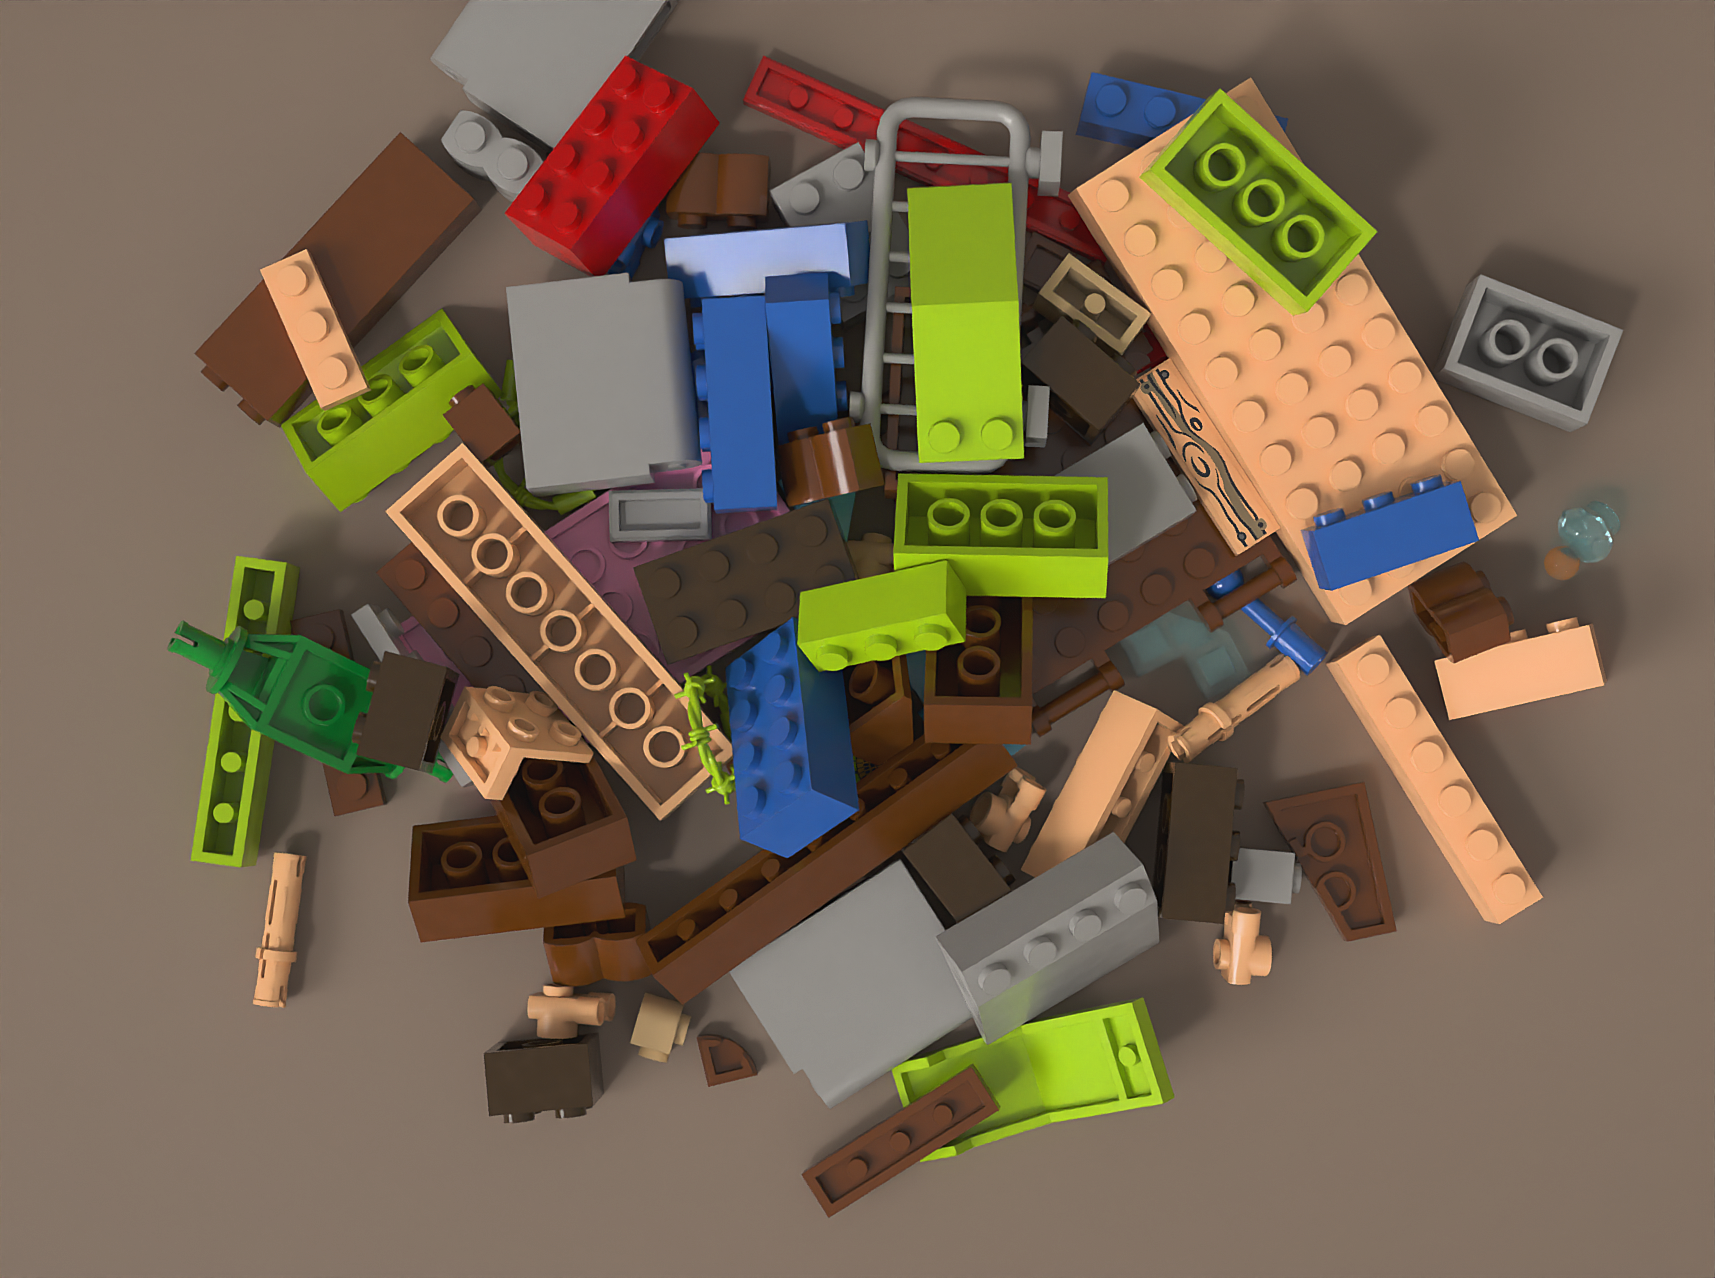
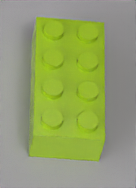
[1139,89,1378,316]
[893,474,1109,598]

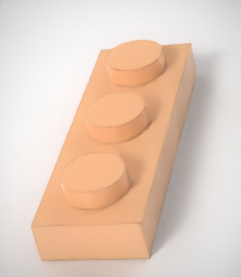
[260,249,371,411]

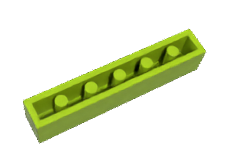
[190,556,300,868]

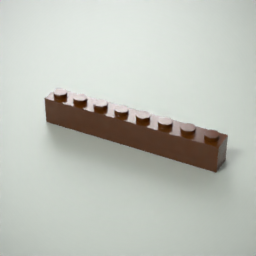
[636,734,1018,1005]

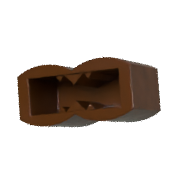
[666,152,771,231]
[774,417,885,507]
[1408,561,1514,663]
[543,902,652,986]

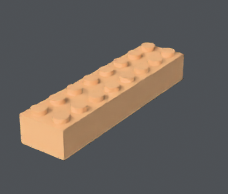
[385,443,733,820]

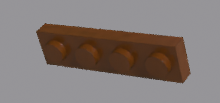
[376,542,547,694]
[290,609,387,816]
[801,1064,1001,1218]

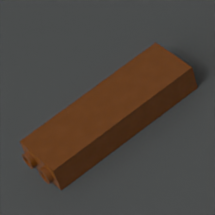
[194,132,482,428]

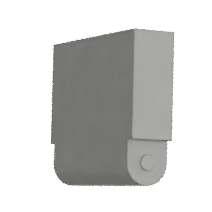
[430,0,678,154]
[506,273,702,497]
[729,858,973,1109]

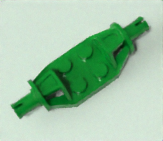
[167,620,453,783]

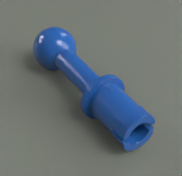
[1206,569,1328,676]

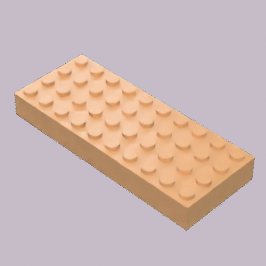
[1068,77,1517,625]

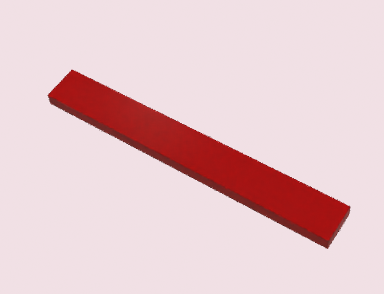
[743,55,1107,266]

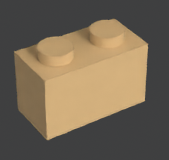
[1032,253,1151,357]

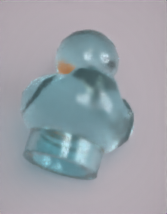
[1544,501,1621,580]

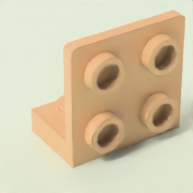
[440,686,594,800]

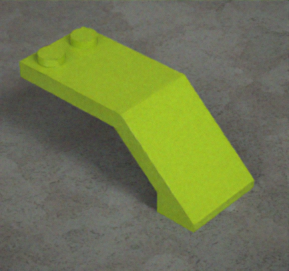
[907,182,1024,463]
[892,997,1175,1162]

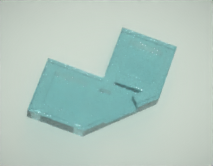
[1119,612,1251,700]

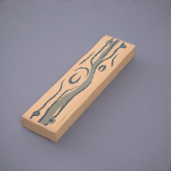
[1133,358,1281,556]

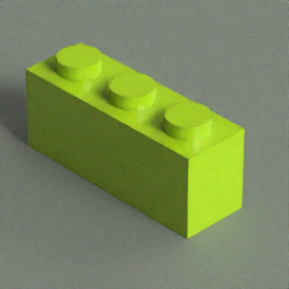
[797,560,966,672]

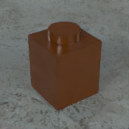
[443,384,522,469]

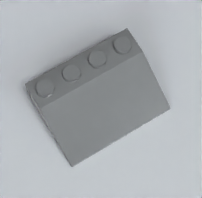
[935,832,1159,1045]

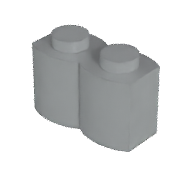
[441,110,543,202]

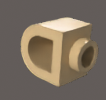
[630,992,691,1063]

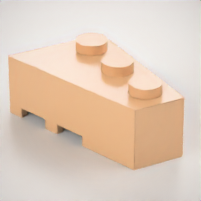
[1435,617,1607,720]

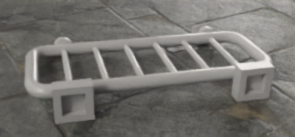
[849,97,1063,475]

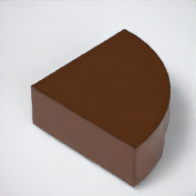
[697,1034,758,1087]

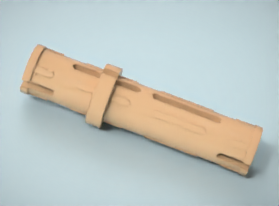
[1167,653,1300,763]
[253,852,307,1008]

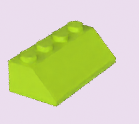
[281,308,504,512]

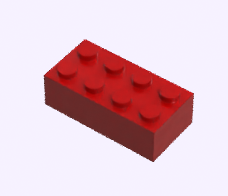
[504,55,720,277]

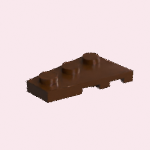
[1262,782,1397,942]

